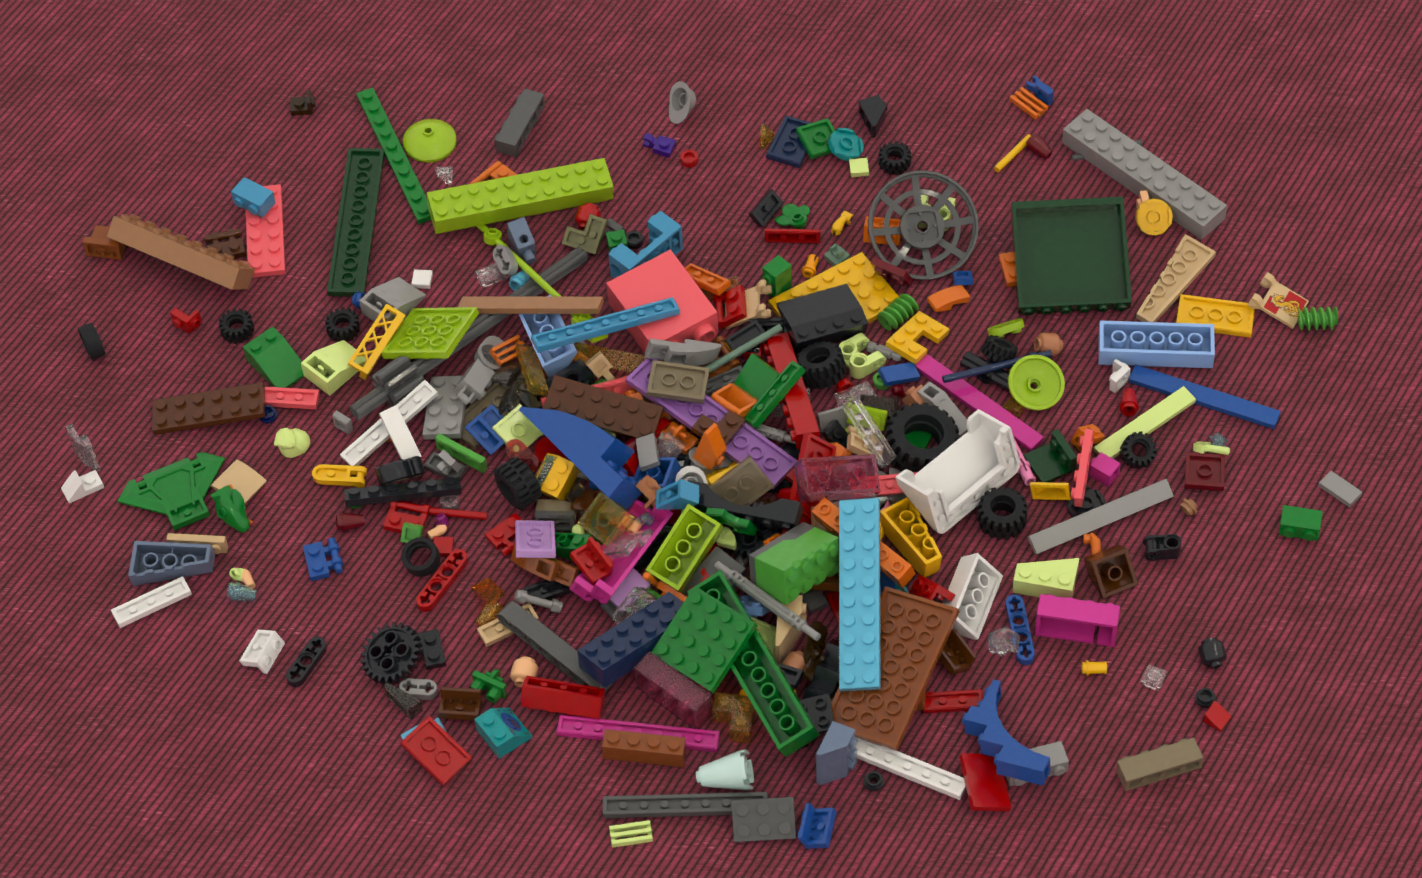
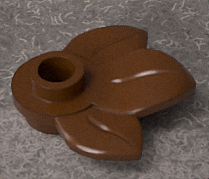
[571,488,608,520]

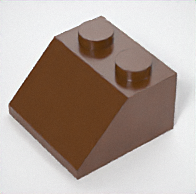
[1083,544,1139,599]

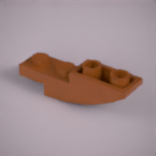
[510,542,579,587]

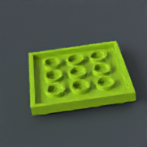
[381,307,479,359]

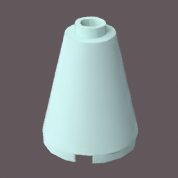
[696,749,754,790]

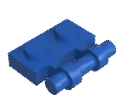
[303,538,343,581]

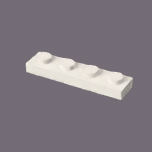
[111,576,192,628]

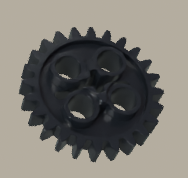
[724,502,783,560]
[360,622,423,685]

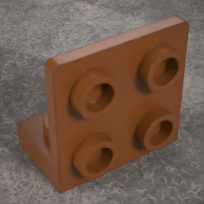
[83,225,126,260]

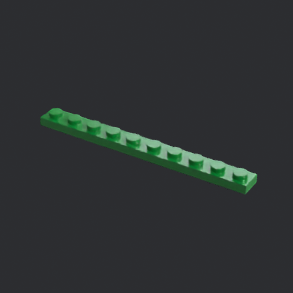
[356,87,431,224]

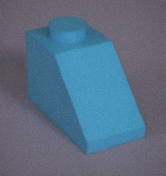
[656,479,700,510]

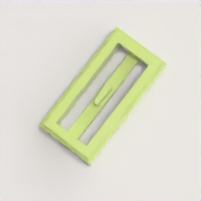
[609,820,653,848]

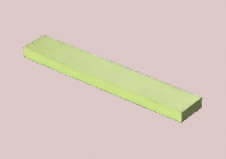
[1094,386,1196,459]

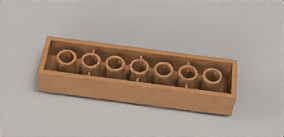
[107,214,255,290]

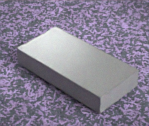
[636,433,660,471]
[1319,471,1362,508]

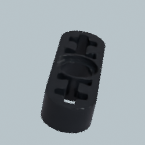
[286,637,327,687]

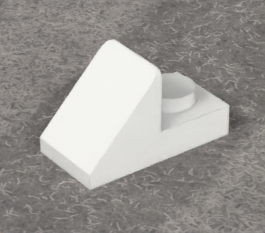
[61,470,104,504]

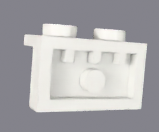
[239,629,285,674]

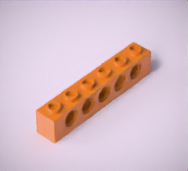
[811,497,915,588]

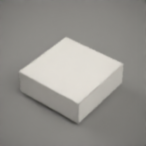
[411,269,433,289]

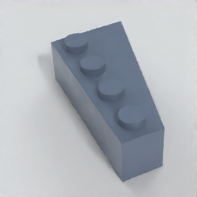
[128,541,215,586]

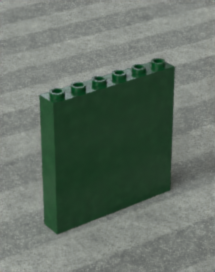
[1010,197,1132,316]

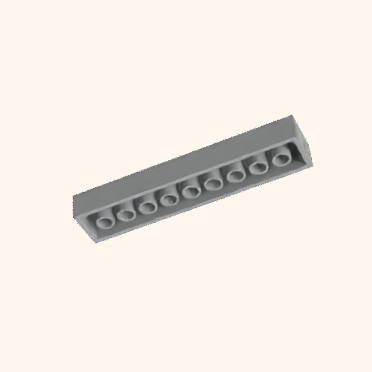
[1062,109,1227,240]

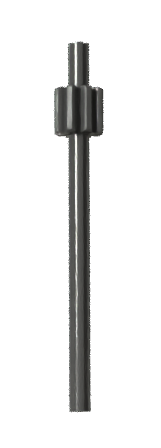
[349,246,588,420]

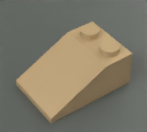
[775,595,807,664]

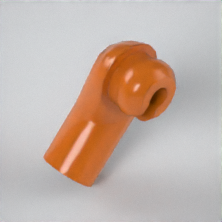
[1083,533,1101,555]

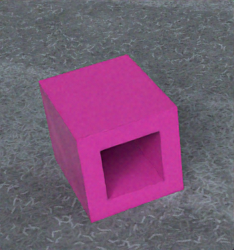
[1089,452,1121,487]

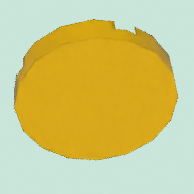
[1135,198,1173,235]

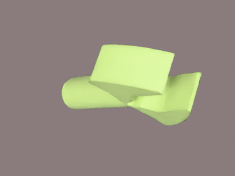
[1193,442,1230,455]

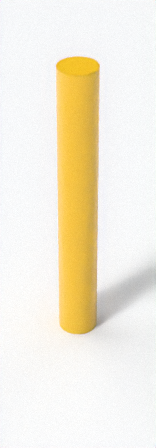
[994,134,1031,172]

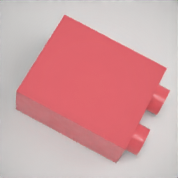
[606,249,719,362]

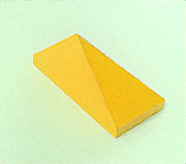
[1030,482,1071,500]

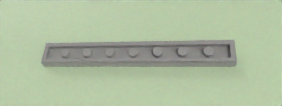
[1027,478,1174,555]

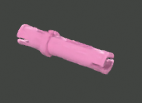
[1013,436,1036,486]

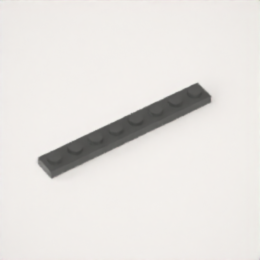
[603,792,767,818]

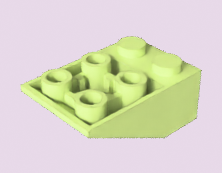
[301,340,366,396]

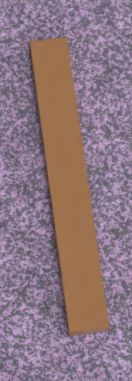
[458,296,604,314]

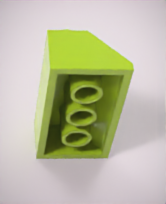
[646,504,724,594]

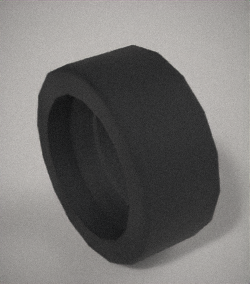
[78,323,106,360]
[401,537,440,577]

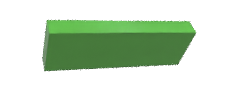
[435,433,488,473]

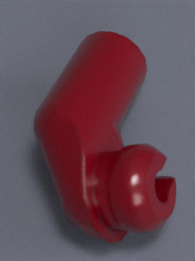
[891,384,909,398]

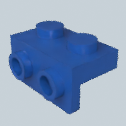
[798,803,837,849]

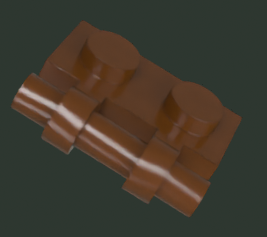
[204,228,246,259]

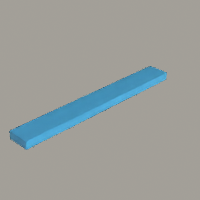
[531,297,680,353]

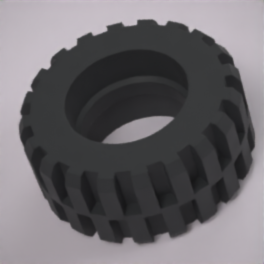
[883,403,960,472]

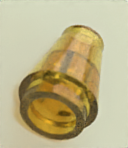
[475,599,503,627]

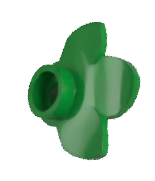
[774,204,810,229]

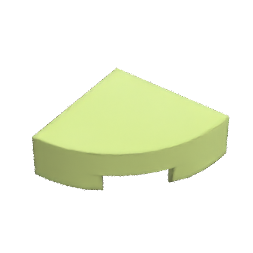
[716,526,737,550]

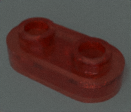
[506,439,539,472]

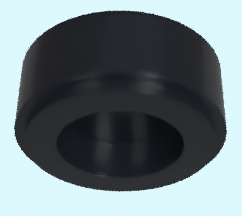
[626,231,643,249]

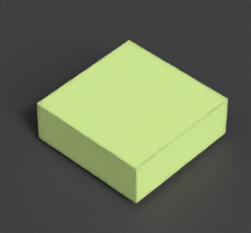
[849,158,869,177]

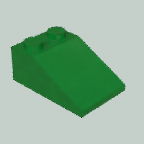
[243,326,304,388]

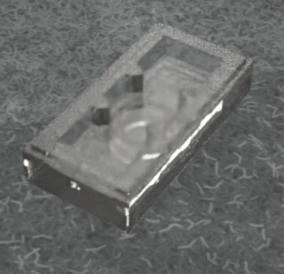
[475,263,512,288]
[834,381,876,407]

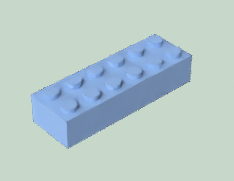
[1098,321,1215,368]

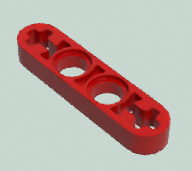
[416,549,468,612]

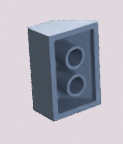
[816,721,858,785]

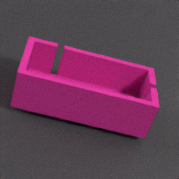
[1035,594,1120,647]

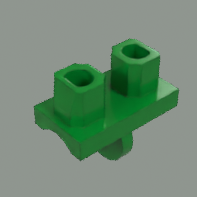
[470,669,508,704]

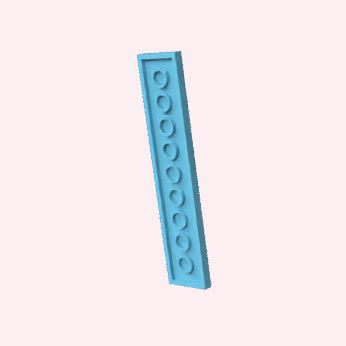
[839,498,881,691]

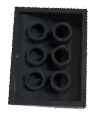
[776,284,868,353]

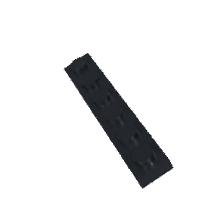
[344,477,462,507]

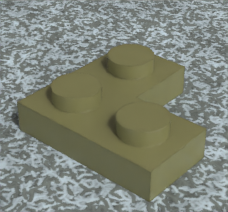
[561,214,609,255]

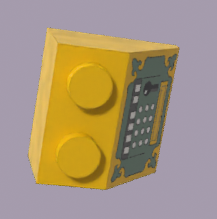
[535,453,580,501]

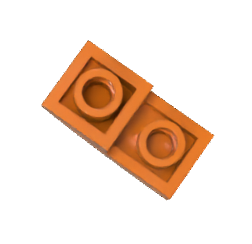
[927,285,971,312]

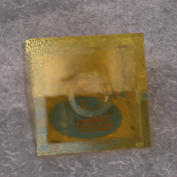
[577,492,636,547]

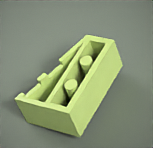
[1013,558,1079,598]

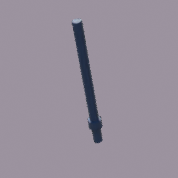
[942,350,1052,383]

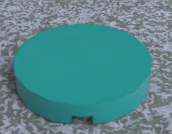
[828,128,864,161]

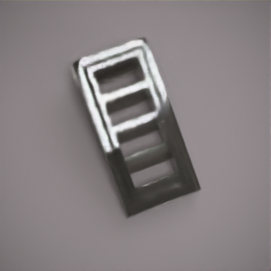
[384,682,423,720]

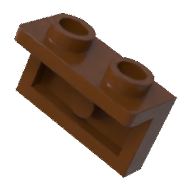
[939,629,977,675]
[438,687,482,721]

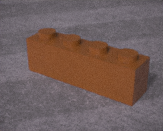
[602,729,687,767]

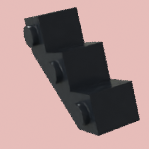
[803,639,839,703]

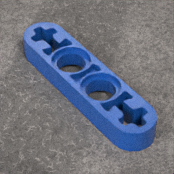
[1005,594,1035,665]

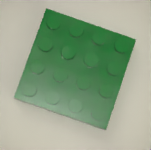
[651,586,758,693]

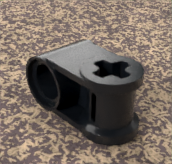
[1143,534,1181,561]

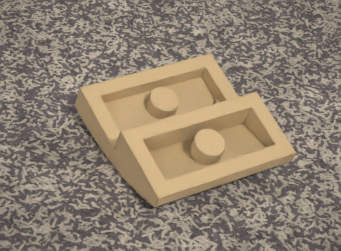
[211,459,267,504]

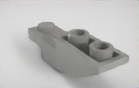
[645,338,722,366]

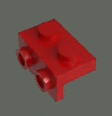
[570,537,614,585]

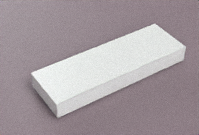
[379,405,422,460]

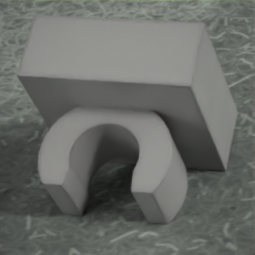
[437,449,462,475]

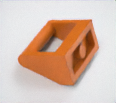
[711,383,758,418]

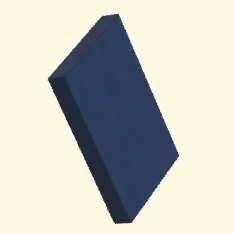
[766,116,811,168]

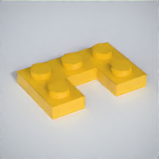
[885,311,949,365]

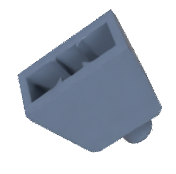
[507,217,536,265]

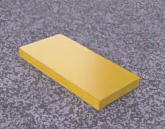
[1176,294,1255,338]

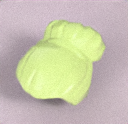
[274,428,310,458]

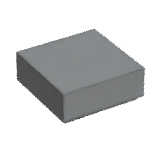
[332,410,353,434]

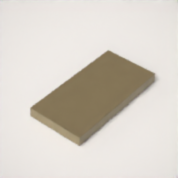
[459,379,522,450]

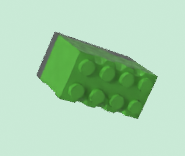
[749,522,839,605]

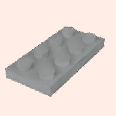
[422,375,466,440]

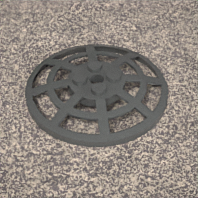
[868,170,979,280]

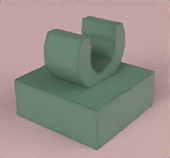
[824,243,850,266]

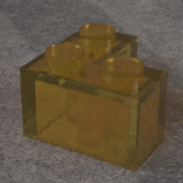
[712,692,756,744]

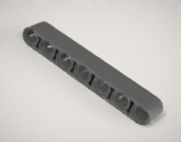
[497,601,613,692]

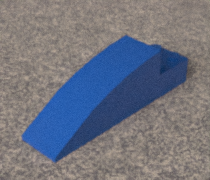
[519,407,642,509]

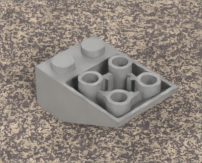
[359,277,426,329]

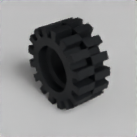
[878,141,911,175]
[325,307,360,342]
[219,308,254,344]
[981,335,1018,362]
[1120,431,1158,469]

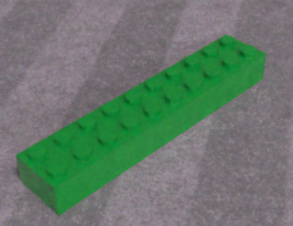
[687,570,820,757]

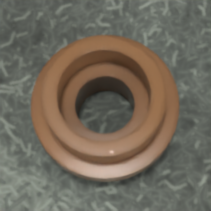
[1179,498,1198,516]

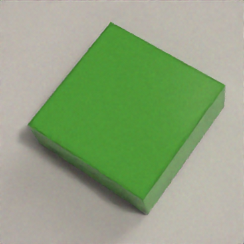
[400,522,424,543]

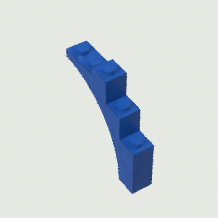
[962,679,1051,786]

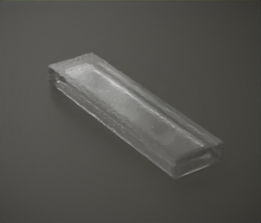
[842,395,896,468]

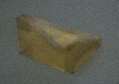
[760,123,774,149]
[1002,396,1026,418]

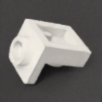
[1109,359,1131,393]

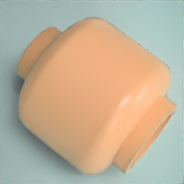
[510,656,539,688]

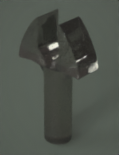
[565,477,585,503]

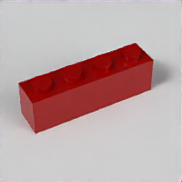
[521,676,605,719]

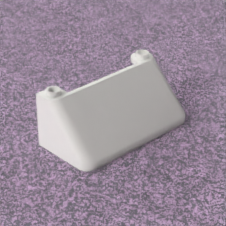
[895,409,1020,534]

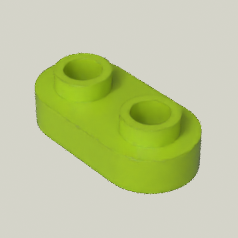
[987,318,1025,338]

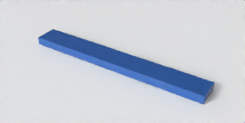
[1129,364,1281,429]

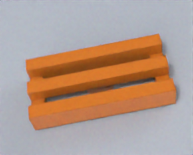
[1010,87,1048,120]
[489,334,529,367]

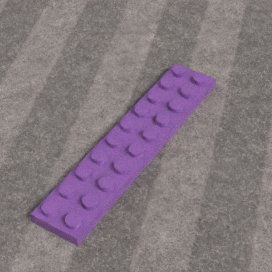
[626,358,798,490]

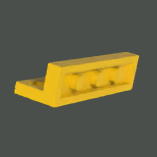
[347,304,406,381]

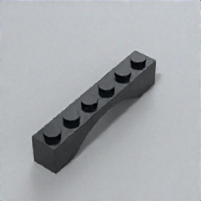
[688,480,804,531]

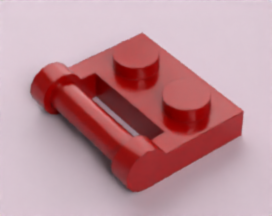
[713,285,747,329]
[383,501,431,534]

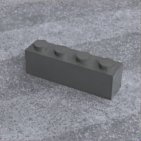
[494,88,545,157]

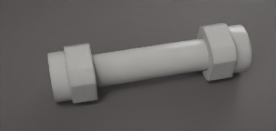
[514,589,563,613]

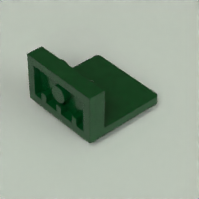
[1024,429,1077,482]

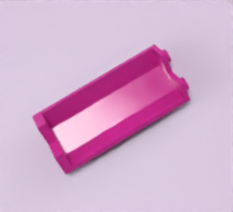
[569,500,673,604]

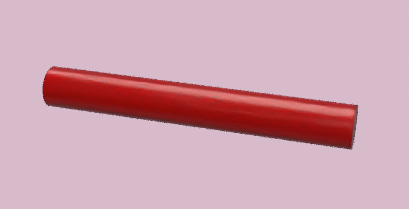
[429,507,488,520]

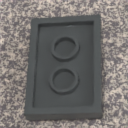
[731,797,796,843]

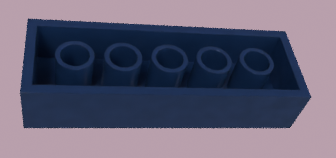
[577,592,683,687]

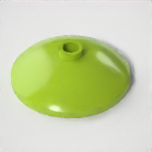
[403,119,457,163]
[1008,355,1065,411]

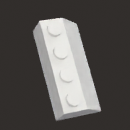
[942,553,1003,640]

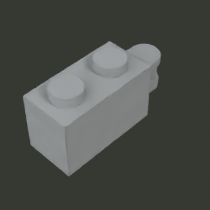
[454,358,495,405]

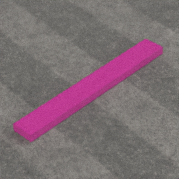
[915,354,1044,451]
[557,715,720,752]

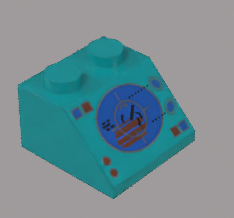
[474,708,533,759]

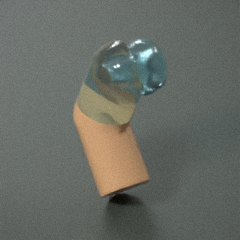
[627,512,654,537]

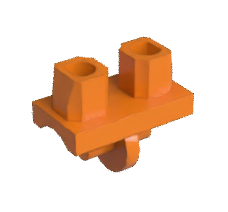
[660,421,699,454]

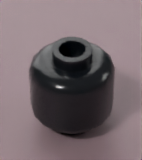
[1198,638,1227,669]

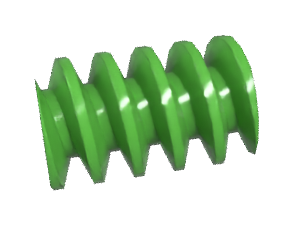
[877,293,919,331]
[1297,307,1338,331]

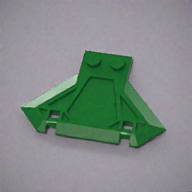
[118,452,225,531]

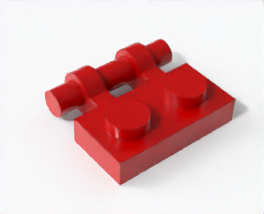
[485,513,522,557]

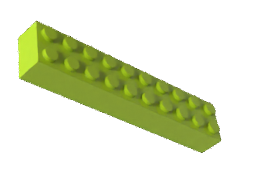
[427,158,614,234]

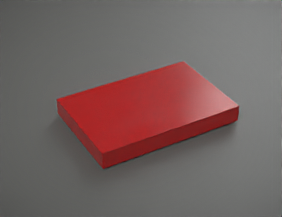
[400,716,472,786]
[959,753,1011,812]

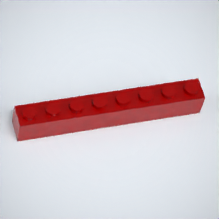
[763,332,820,449]

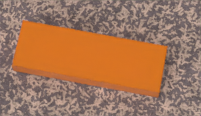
[685,263,731,296]

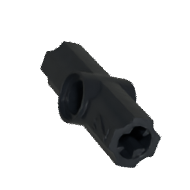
[960,351,1009,391]

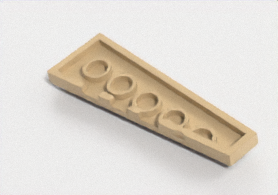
[1136,234,1216,322]

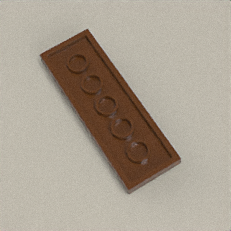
[543,375,664,438]
[152,382,265,435]

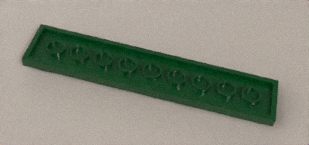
[327,148,385,297]

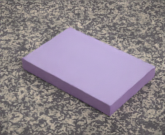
[515,520,556,558]

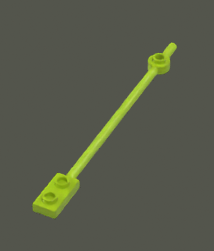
[476,225,608,343]

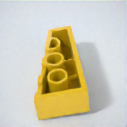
[880,497,942,577]

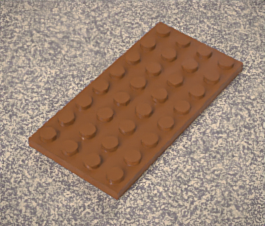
[831,586,959,751]

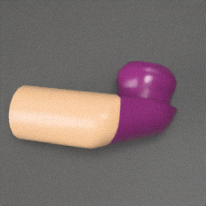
[427,513,449,540]

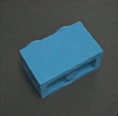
[231,177,276,218]

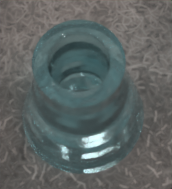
[226,581,257,601]

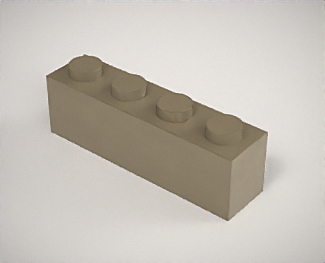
[1116,738,1203,791]

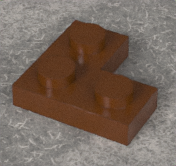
[692,410,745,447]

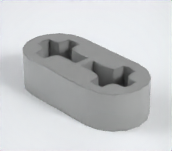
[493,245,518,276]
[399,678,438,700]

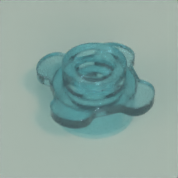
[1208,432,1228,447]

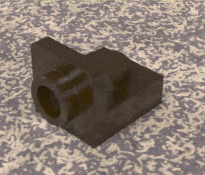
[290,90,316,116]

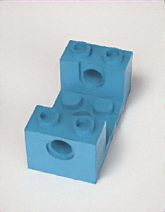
[608,211,683,279]

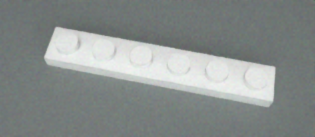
[340,380,438,466]
[856,738,966,800]

